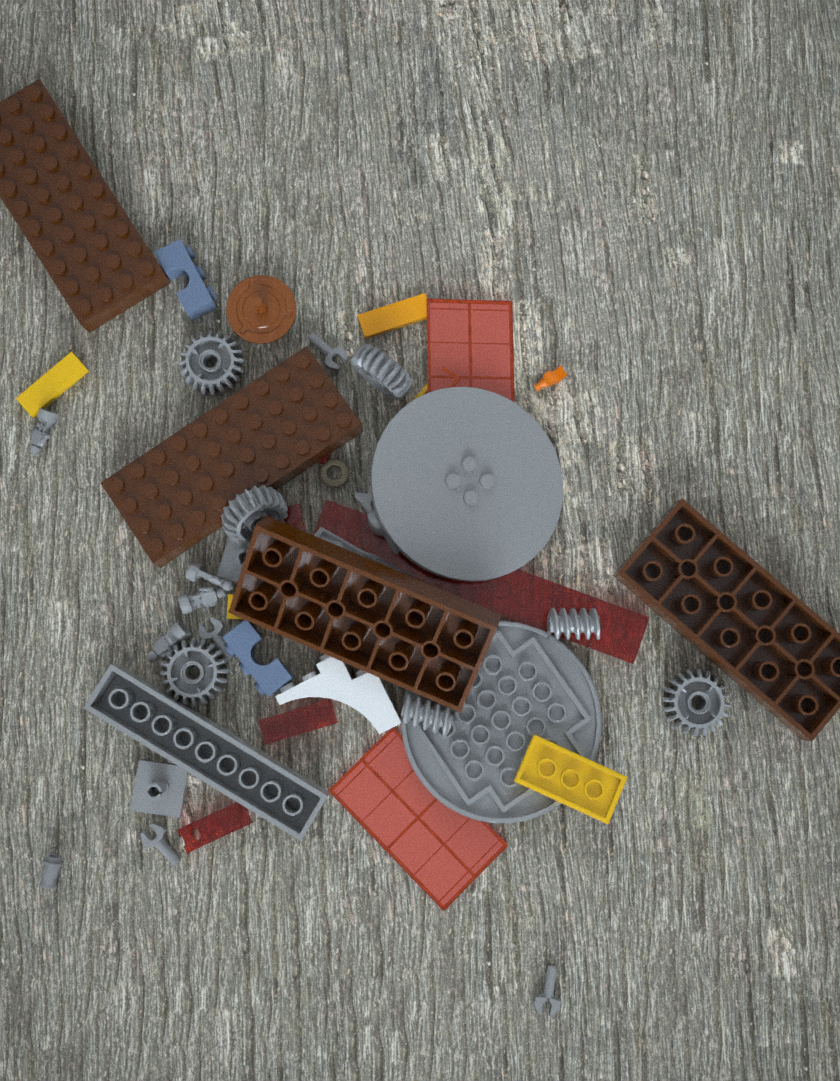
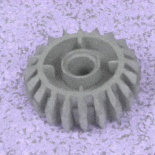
[179,330,245,396]
[351,344,413,400]
[221,485,288,546]
[160,638,229,706]
[662,668,731,736]

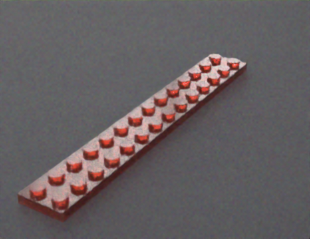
[313,500,650,664]

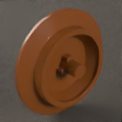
[226,275,296,344]

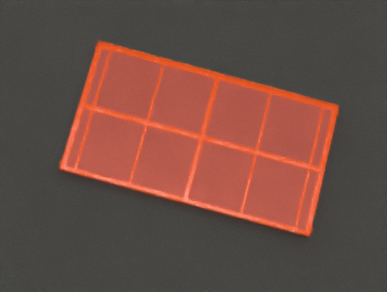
[426,298,515,403]
[328,727,508,911]

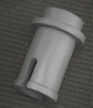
[39,854,64,889]

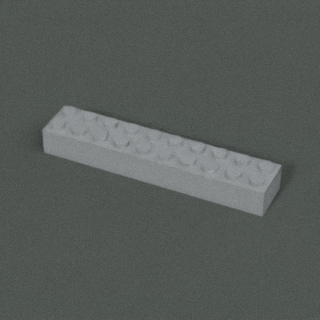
[83,664,330,841]

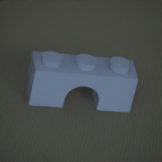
[155,239,217,321]
[222,620,295,697]

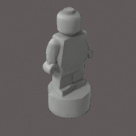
[29,408,59,455]
[186,561,234,591]
[177,587,227,615]
[148,620,191,661]

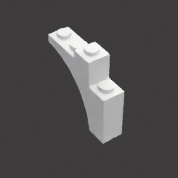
[275,654,402,734]

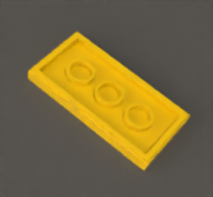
[513,734,628,824]

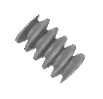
[547,608,601,640]
[401,691,455,736]

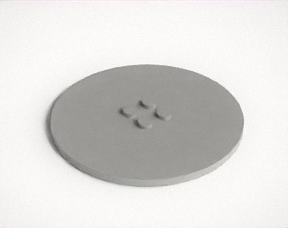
[370,387,563,582]
[401,621,602,823]

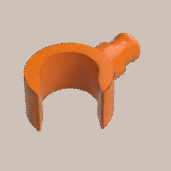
[533,365,567,391]

